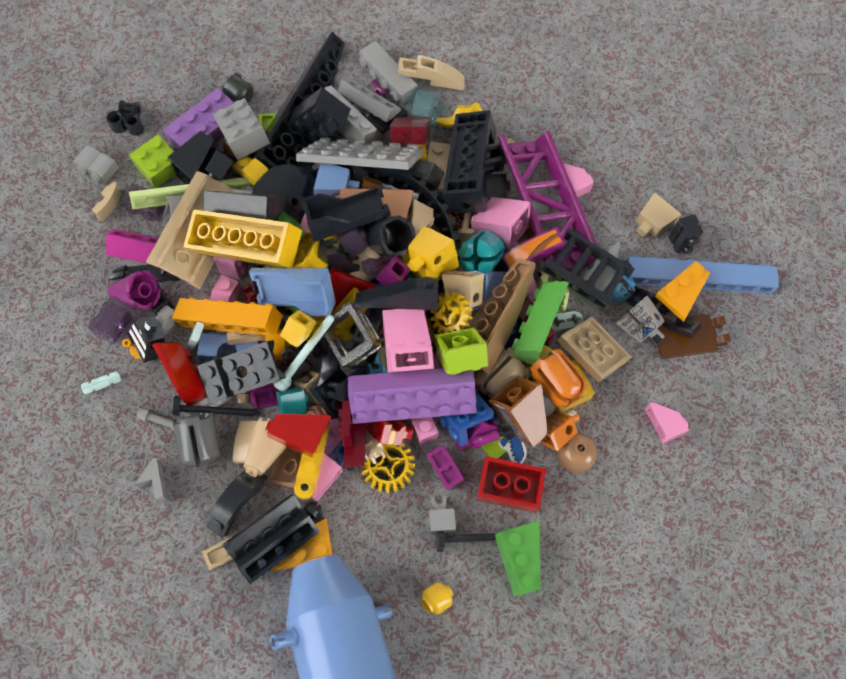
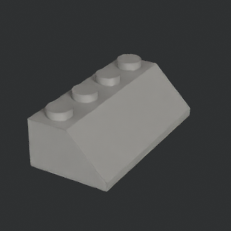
[324,85,386,144]

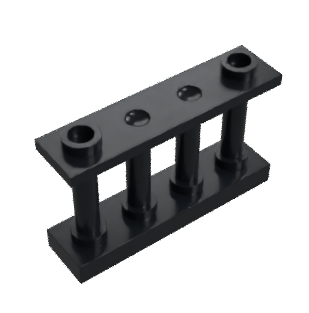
[542,228,635,312]

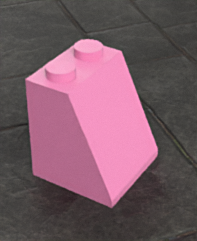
[470,197,530,251]

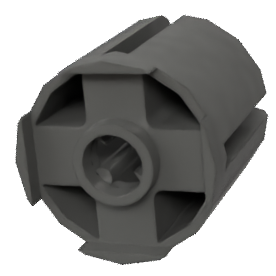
[172,412,220,467]

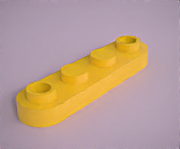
[294,425,329,500]

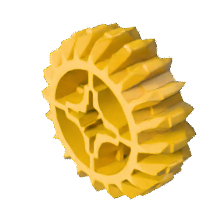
[361,443,415,493]

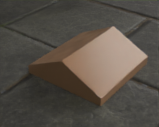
[268,447,304,490]

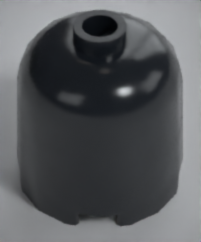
[367,215,416,256]

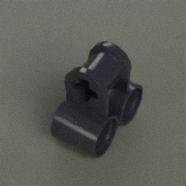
[106,100,144,136]

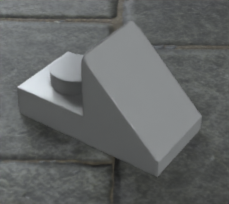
[136,458,168,503]

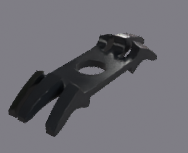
[108,264,180,282]

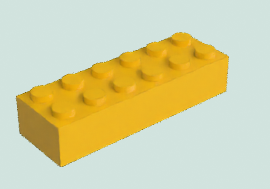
[183,210,302,268]

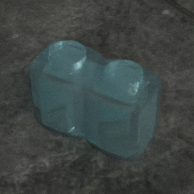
[411,88,440,127]

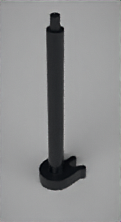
[173,395,261,416]
[435,531,497,552]

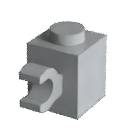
[425,496,456,534]

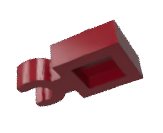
[243,285,258,304]

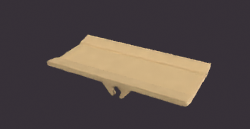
[146,171,234,290]

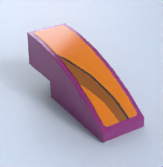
[502,227,566,269]

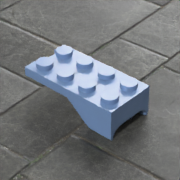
[249,268,336,316]

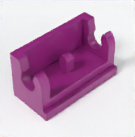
[249,383,290,410]
[426,445,466,490]

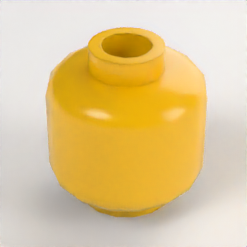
[421,582,453,615]

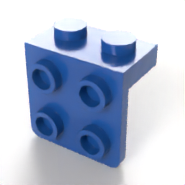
[440,391,494,446]

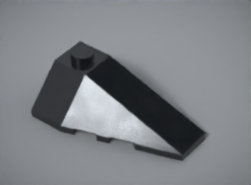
[354,276,438,310]

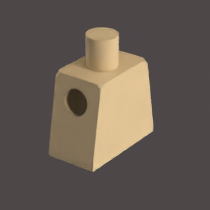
[636,193,681,237]
[442,270,484,316]

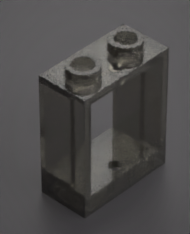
[324,303,383,368]

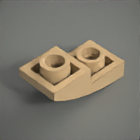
[92,181,121,222]
[233,421,257,463]

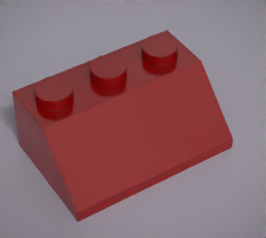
[153,343,208,405]

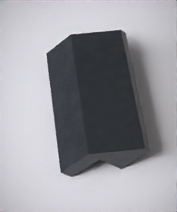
[222,493,320,584]

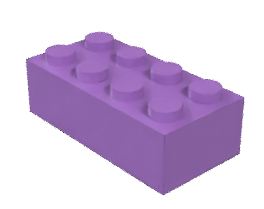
[163,88,234,149]

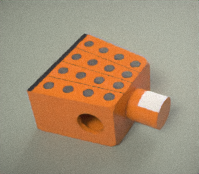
[540,410,580,451]

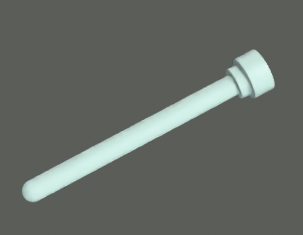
[273,315,334,391]

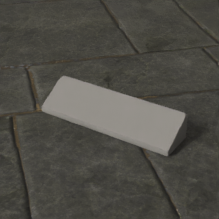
[338,79,401,122]

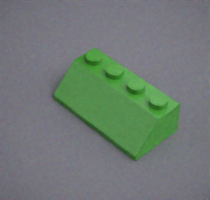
[511,281,569,365]

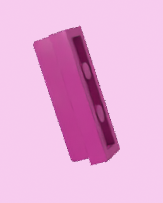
[106,229,159,264]

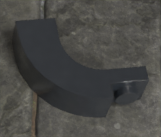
[206,469,268,538]

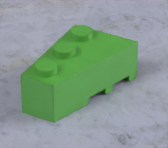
[495,521,540,597]

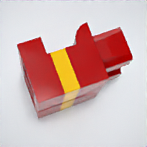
[366,419,413,445]

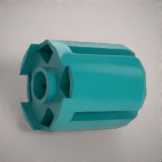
[459,230,505,274]

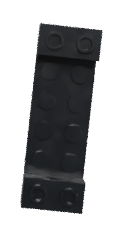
[442,110,496,214]

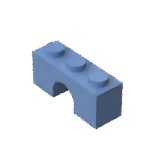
[197,332,261,362]

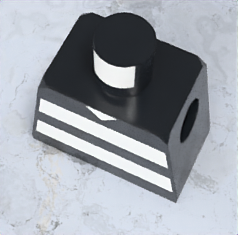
[128,316,165,363]

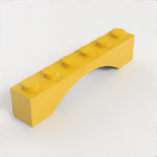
[280,310,334,347]

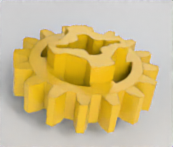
[430,292,473,334]

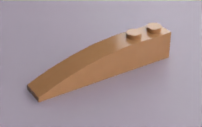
[463,259,536,375]

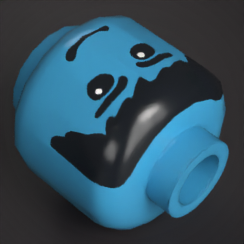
[611,276,636,302]

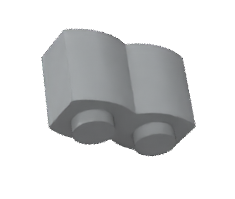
[73,145,119,183]

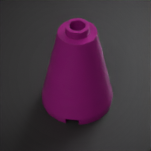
[108,271,161,309]

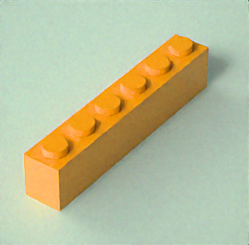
[171,297,283,337]

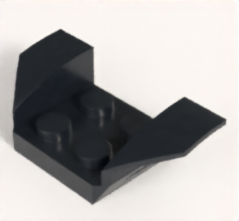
[309,346,347,419]

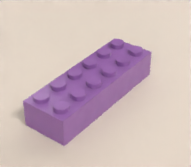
[348,368,476,424]

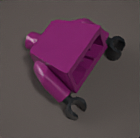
[455,394,515,451]

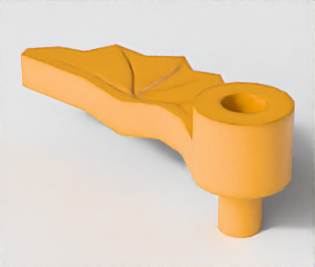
[122,339,142,360]

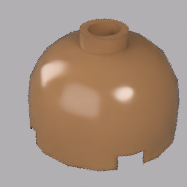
[557,433,597,474]

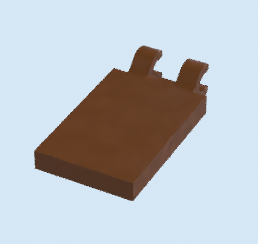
[657,315,731,359]

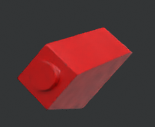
[265,414,331,458]

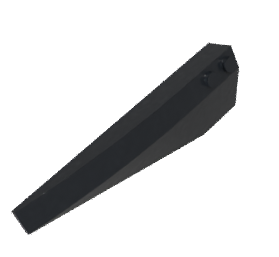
[250,32,345,170]

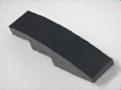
[625,286,701,339]

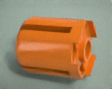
[530,349,587,408]

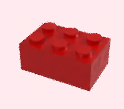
[476,456,546,513]

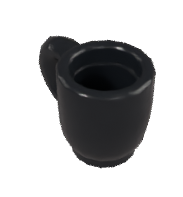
[281,347,313,381]

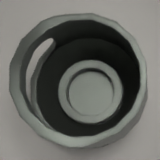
[222,72,254,103]

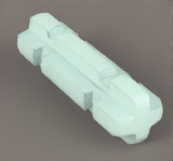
[81,371,121,394]

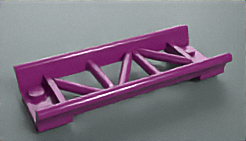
[498,131,598,270]

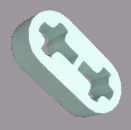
[551,311,583,333]

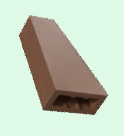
[335,188,414,224]

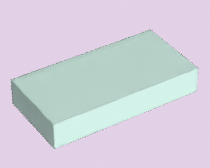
[186,321,204,350]

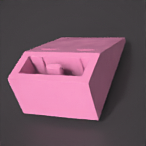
[382,309,434,373]

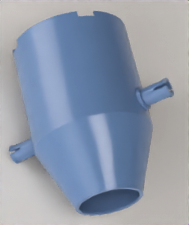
[270,555,396,679]

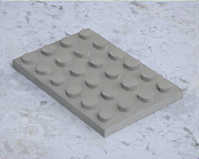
[296,138,423,170]

